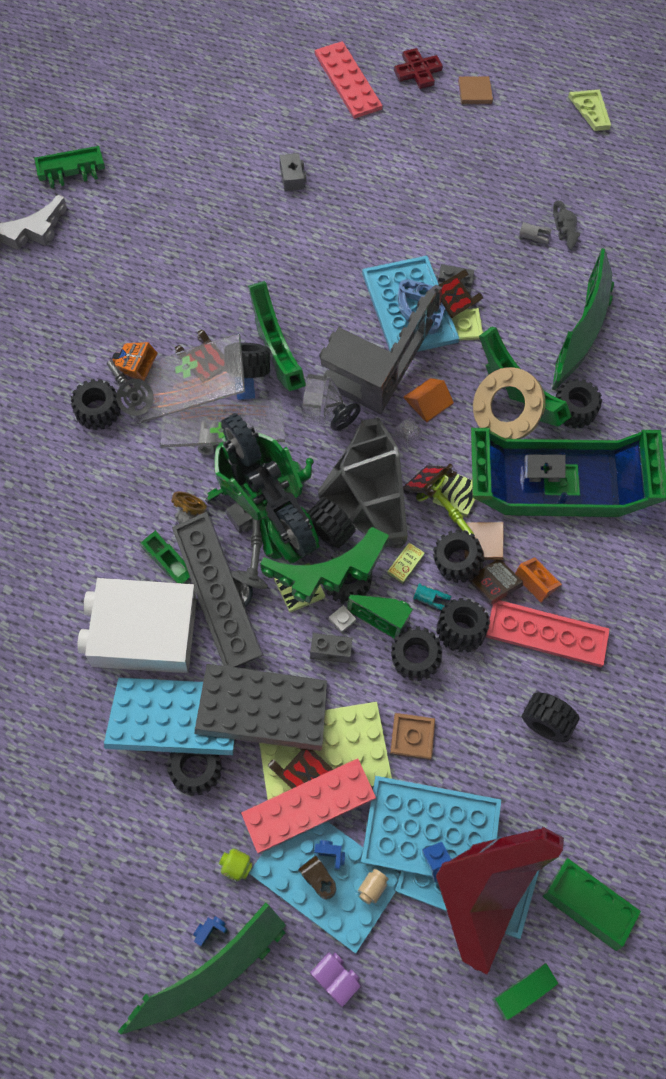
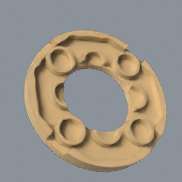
[473,368,545,439]

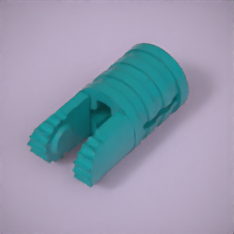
[413,583,452,610]

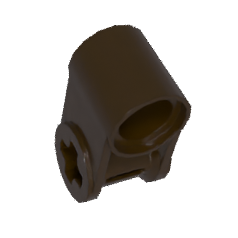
[298,855,336,899]

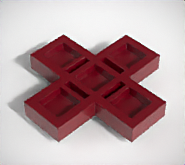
[394,48,443,89]

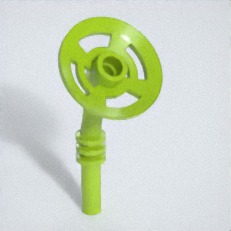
[416,475,474,535]

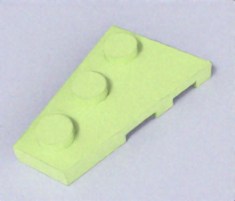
[568,89,611,131]

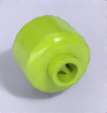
[219,848,252,882]

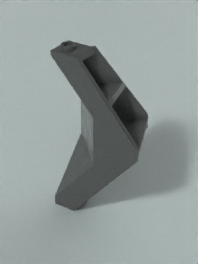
[318,418,408,548]

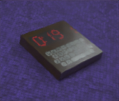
[468,560,523,605]

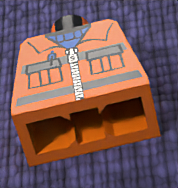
[112,342,158,381]

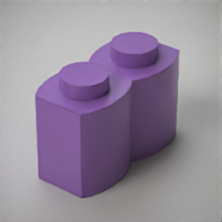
[310,952,361,1007]

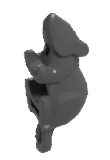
[553,200,580,249]

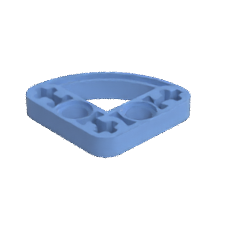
[398,279,445,334]

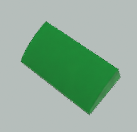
[542,858,641,951]

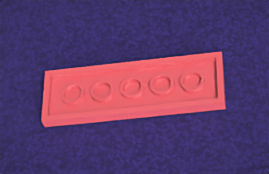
[315,41,383,119]
[486,600,610,667]
[241,758,376,854]

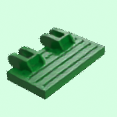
[34,146,105,188]

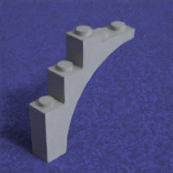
[0,195,67,250]

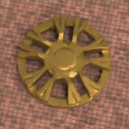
[171,491,207,516]

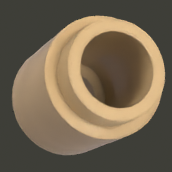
[357,869,388,905]

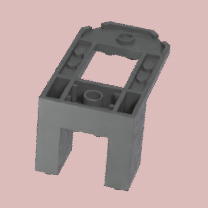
[319,285,442,414]

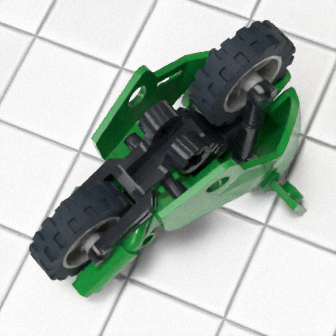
[205,413,320,564]

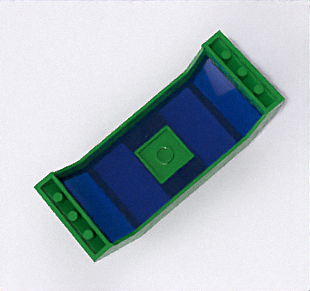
[471,428,666,517]

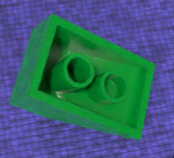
[347,595,413,639]

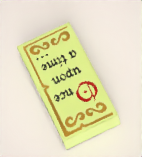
[387,543,425,584]

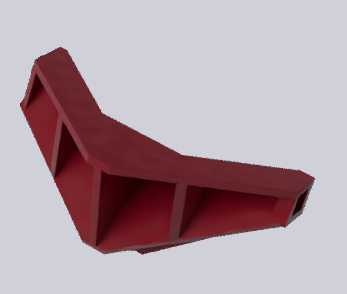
[436,827,564,975]

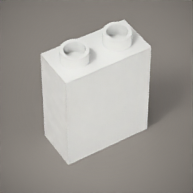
[78,578,197,673]

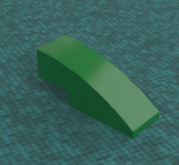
[139,530,190,584]
[492,963,559,1020]

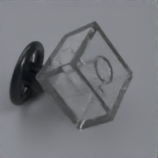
[302,374,361,431]

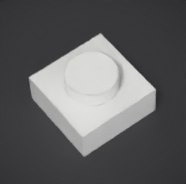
[329,605,356,633]

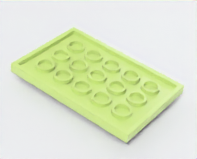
[259,702,392,800]

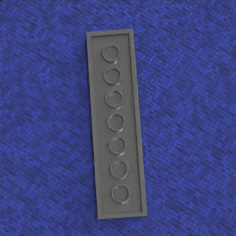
[172,512,264,668]

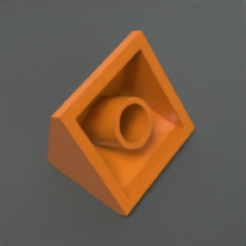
[403,378,454,423]
[515,557,562,603]

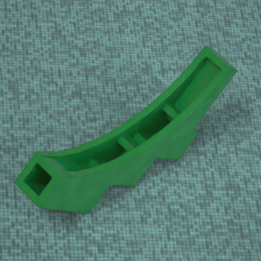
[248,281,306,391]
[479,327,571,427]
[260,527,389,604]

